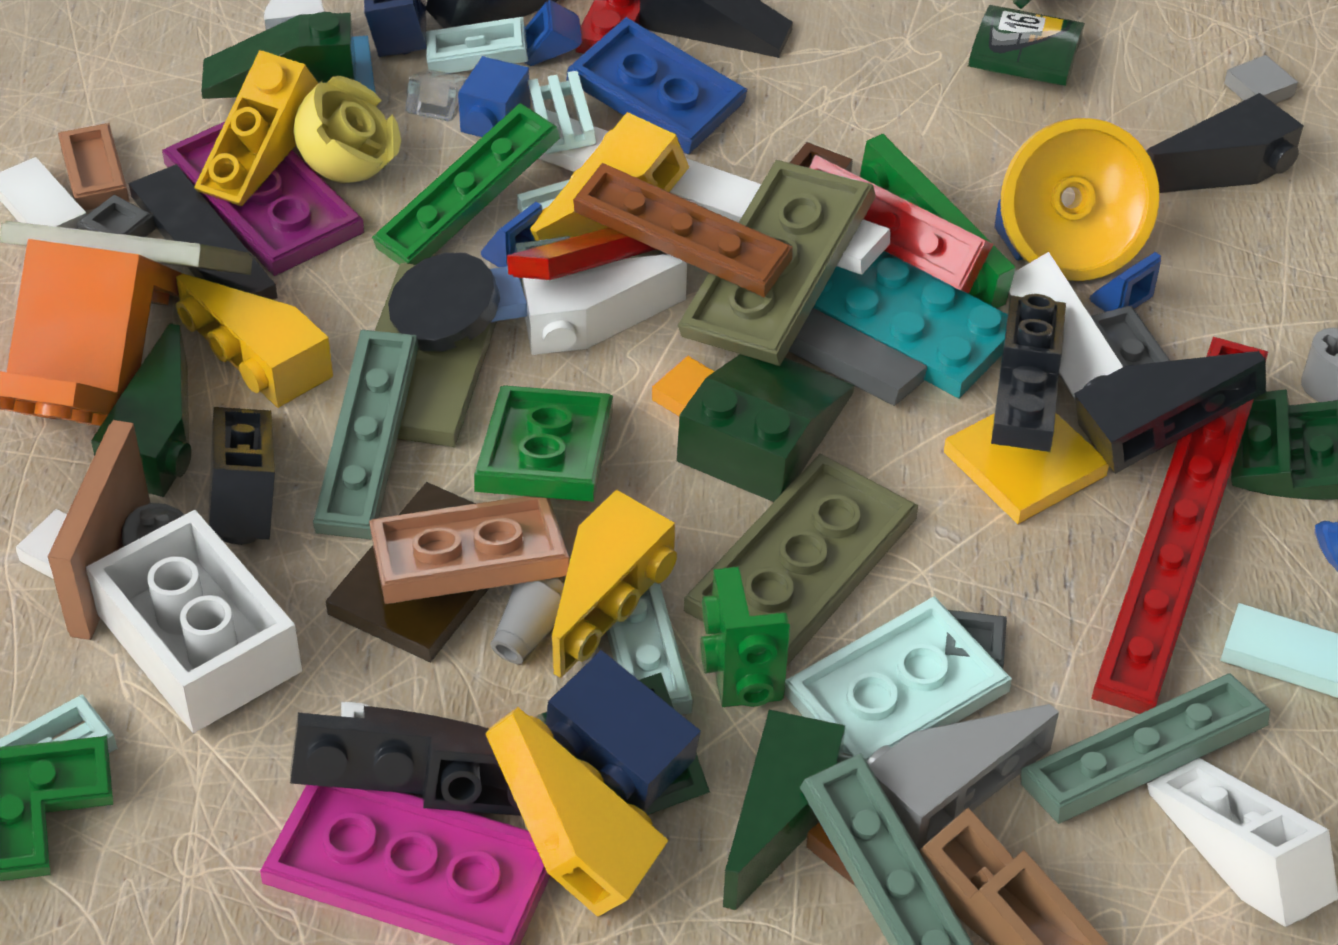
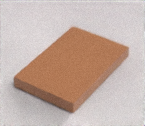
[47,420,150,640]
[369,496,569,604]

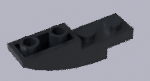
[991,294,1066,452]
[290,706,522,816]

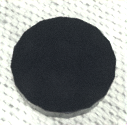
[388,253,500,351]

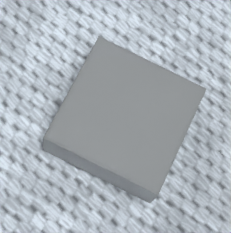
[1224,55,1298,104]

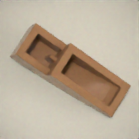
[919,807,1109,945]

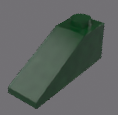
[201,12,356,99]
[91,323,192,497]
[723,709,854,910]

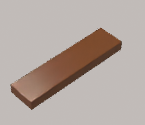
[573,163,792,298]

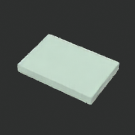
[784,596,1012,761]

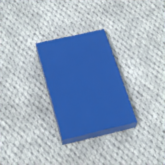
[566,17,748,155]

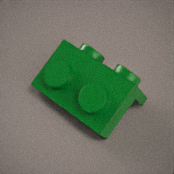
[700,567,790,707]

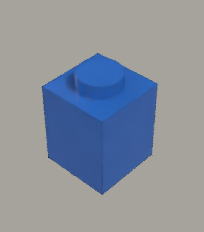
[458,56,530,137]

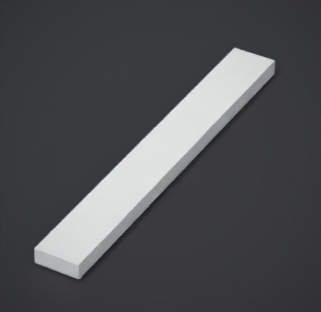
[538,110,890,275]

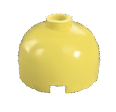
[293,76,401,184]

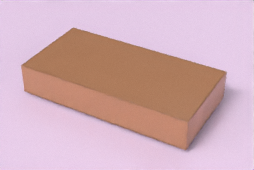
[58,123,130,211]

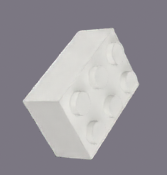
[86,510,302,734]

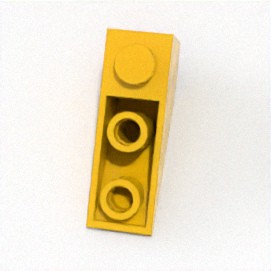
[194,50,319,206]
[530,112,689,246]
[176,274,333,408]
[552,489,677,678]
[486,707,669,917]

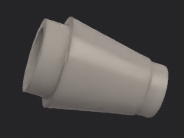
[490,578,564,664]

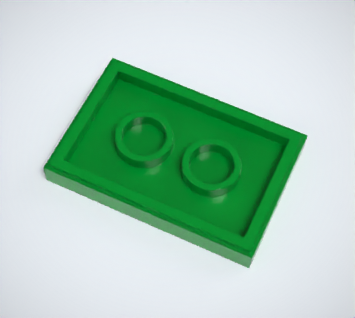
[474,385,613,502]

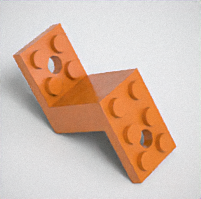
[0,239,183,426]

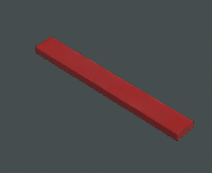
[1091,336,1269,714]

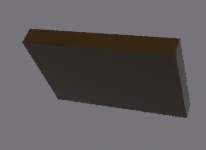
[326,482,489,663]

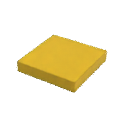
[944,412,1109,524]

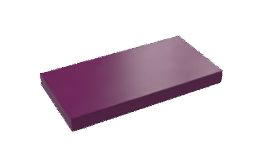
[162,121,365,276]

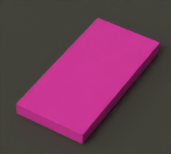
[260,785,550,945]

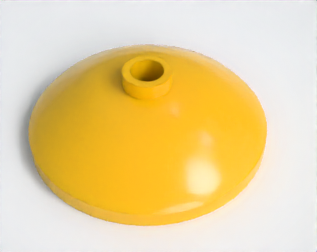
[1000,118,1160,281]

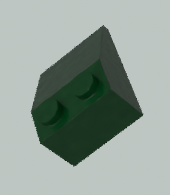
[676,354,854,502]

